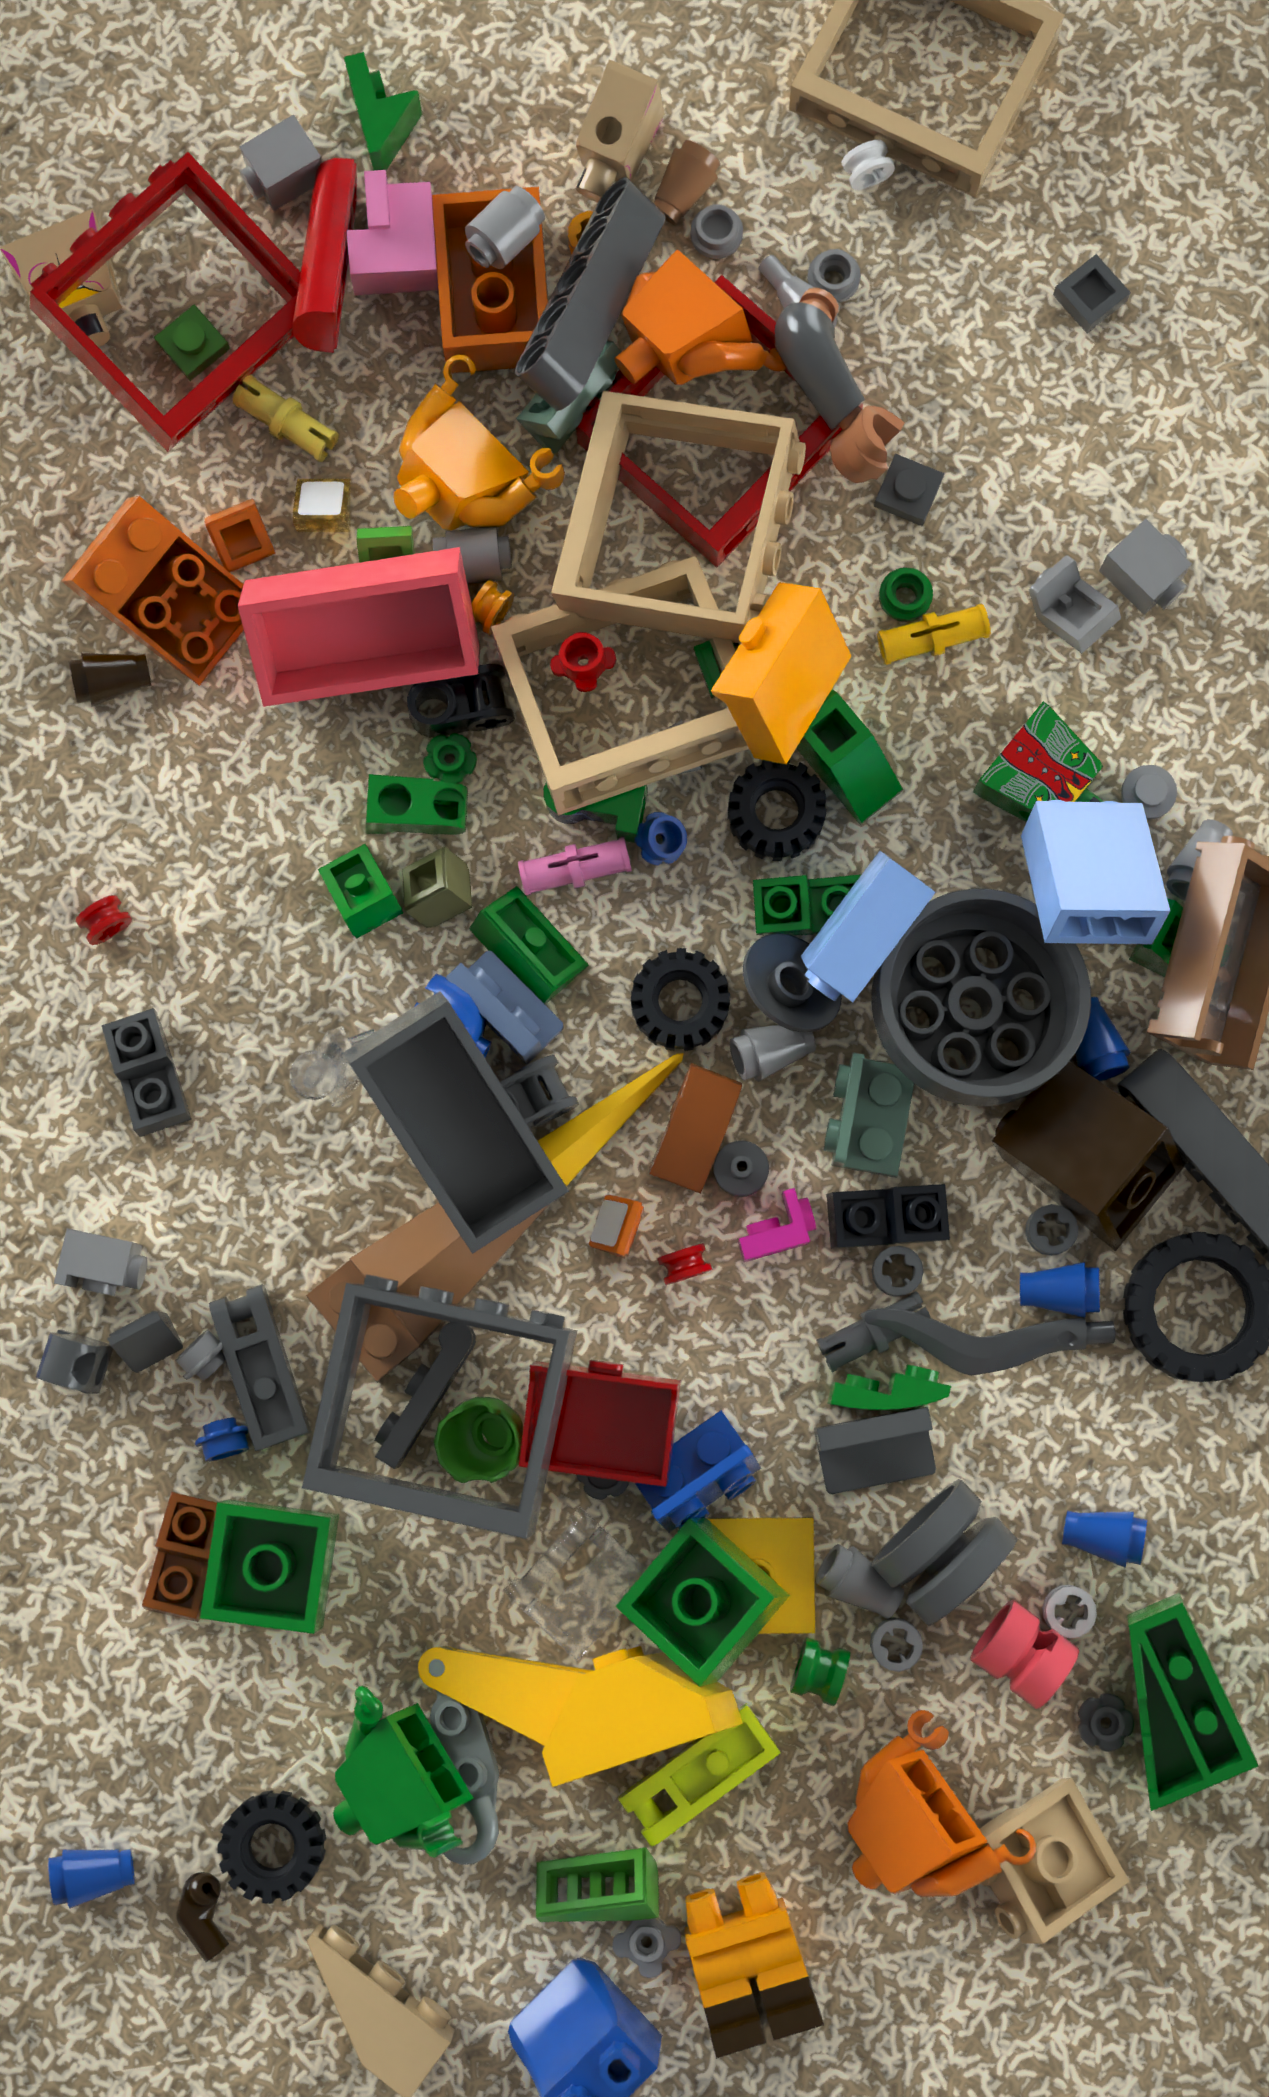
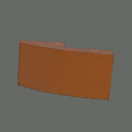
[649,1063,742,1194]
[142,1492,217,1622]

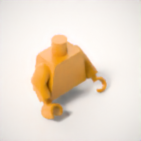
[393,354,565,531]

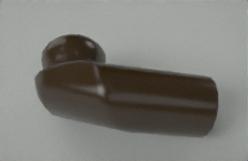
[176,1872,229,1962]

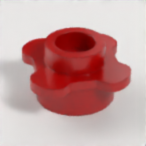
[550,632,617,692]

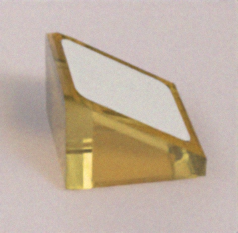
[293,479,351,532]

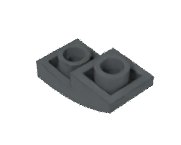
[102,1008,192,1137]

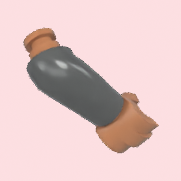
[775,288,905,483]

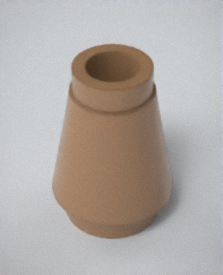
[653,140,720,226]

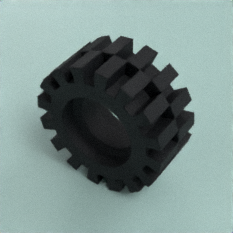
[728,758,827,861]
[631,948,730,1051]
[217,1790,326,1904]

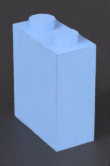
[1021,800,1170,944]
[801,851,936,1002]

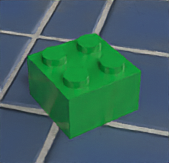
[200,1499,339,1634]
[615,1518,790,1687]

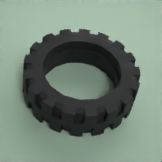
[1123,1232,1269,1382]

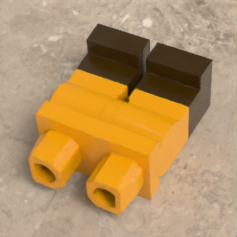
[685,1872,824,2059]

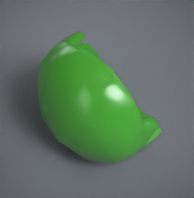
[434,1397,523,1483]

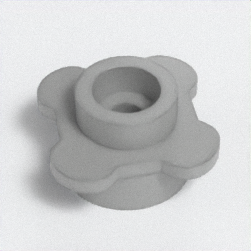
[613,1918,681,1978]

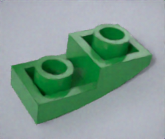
[753,874,862,936]
[827,1365,951,1410]

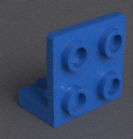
[634,1410,761,1533]

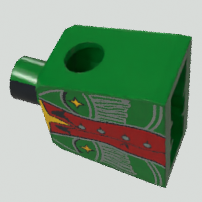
[973,701,1104,822]

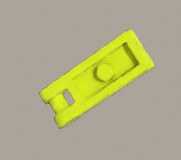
[617,1703,781,1847]

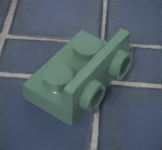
[516,341,622,454]
[823,1053,914,1178]

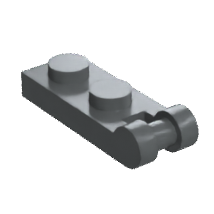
[209,1284,311,1451]
[374,1322,476,1469]

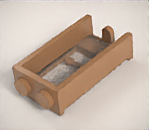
[1147,836,1269,1070]

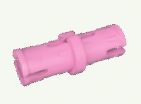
[518,837,632,896]

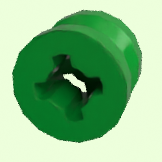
[790,1637,851,1706]

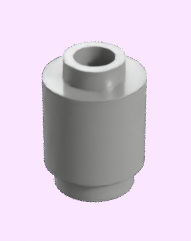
[465,186,545,269]
[433,526,512,584]

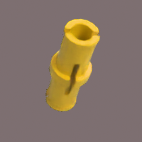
[877,603,991,665]

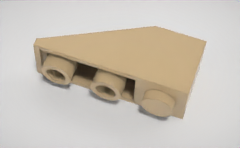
[307,1923,455,2097]

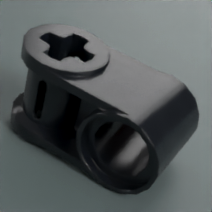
[407,664,515,738]

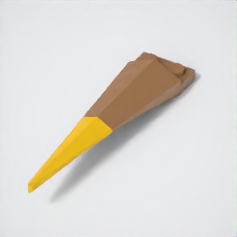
[306,1053,684,1383]

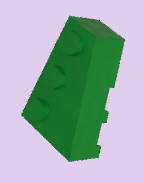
[1127,1593,1259,1811]

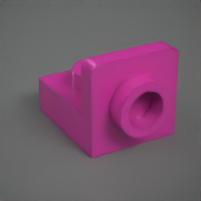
[738,1188,816,1262]

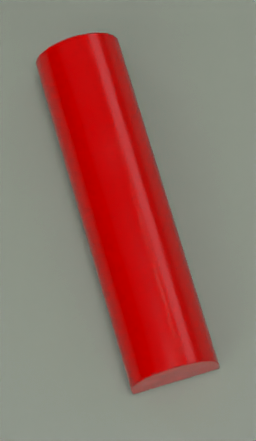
[292,158,357,353]

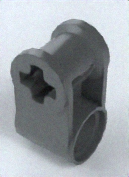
[500,1055,579,1128]

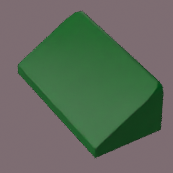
[469,886,589,1004]

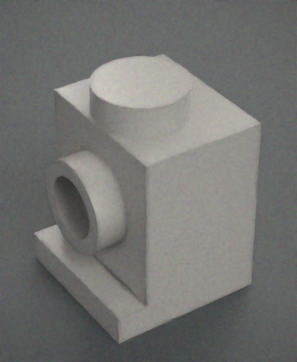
[54,1228,147,1296]

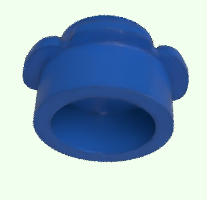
[635,812,687,866]
[195,1417,249,1462]

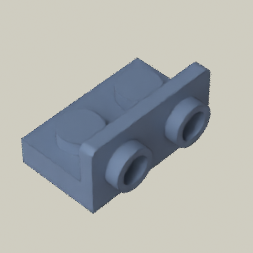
[445,951,564,1065]

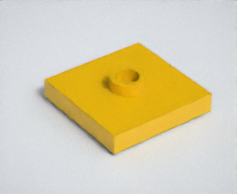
[707,1517,815,1634]

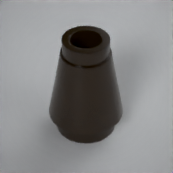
[69,653,151,707]

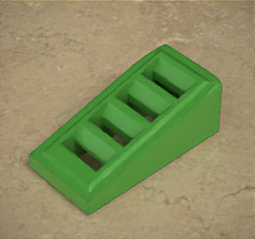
[536,1847,659,1922]

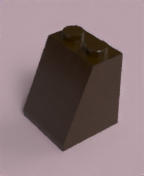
[992,1061,1184,1251]

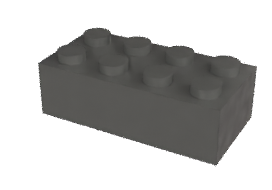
[343,991,569,1254]

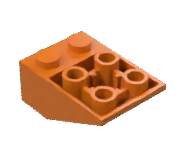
[61,496,244,686]

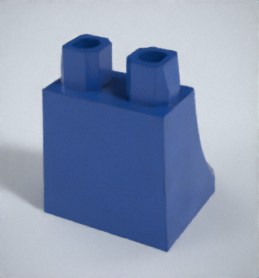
[508,1958,662,2097]

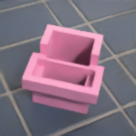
[347,170,438,296]

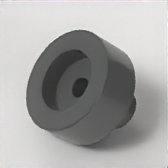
[713,1141,769,1197]

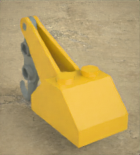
[418,1646,743,1865]

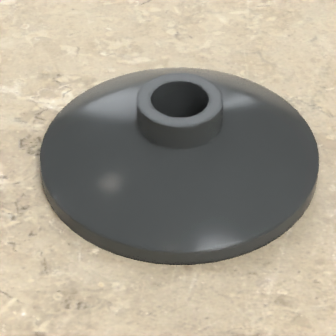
[743,933,842,1032]

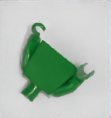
[333,1686,474,1858]

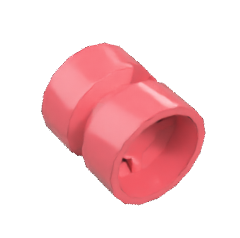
[970,1599,1079,1709]

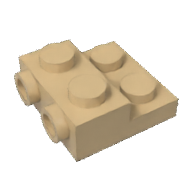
[979,1778,1130,1944]

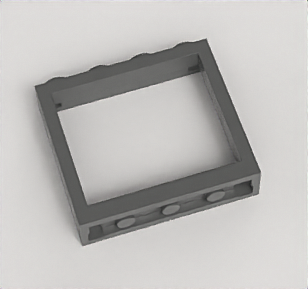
[302,1274,578,1539]

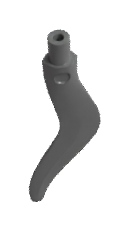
[864,1308,1116,1376]

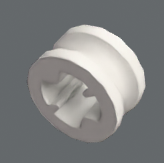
[842,140,895,190]
[1042,1585,1097,1638]

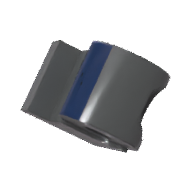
[36,1330,113,1393]

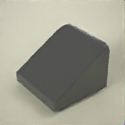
[107,1311,183,1373]

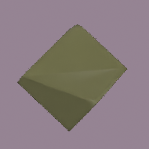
[402,846,472,928]

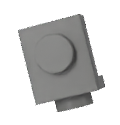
[1029,555,1121,653]

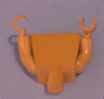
[614,249,786,385]
[847,1710,1036,1897]

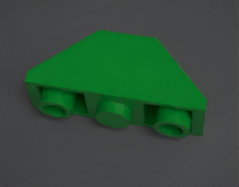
[796,689,903,825]

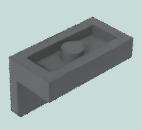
[814,1407,936,1494]

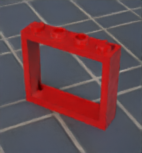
[30,152,301,452]
[576,275,864,568]

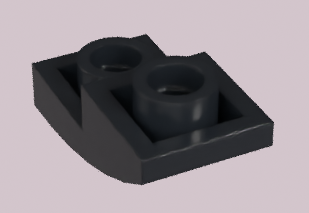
[826,1184,950,1249]

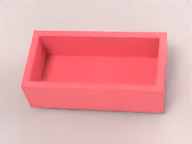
[238,547,480,707]

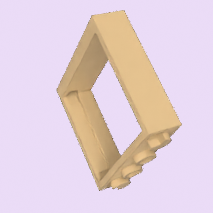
[789,0,1065,198]
[551,391,806,644]
[491,556,749,816]

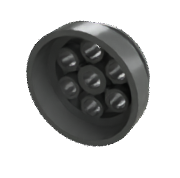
[871,888,1091,1106]

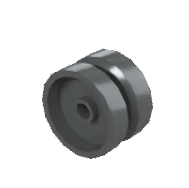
[870,1479,1018,1626]

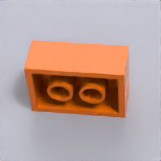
[432,186,548,373]

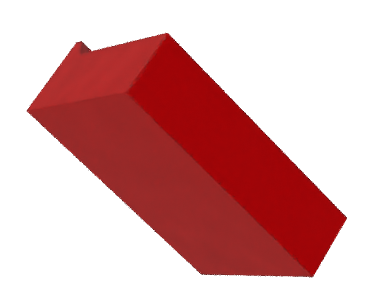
[519,1360,681,1487]

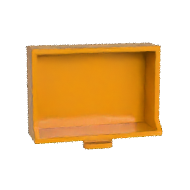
[711,582,852,764]

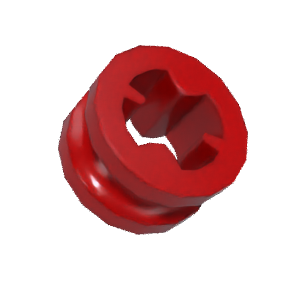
[75,895,132,945]
[657,1243,712,1285]

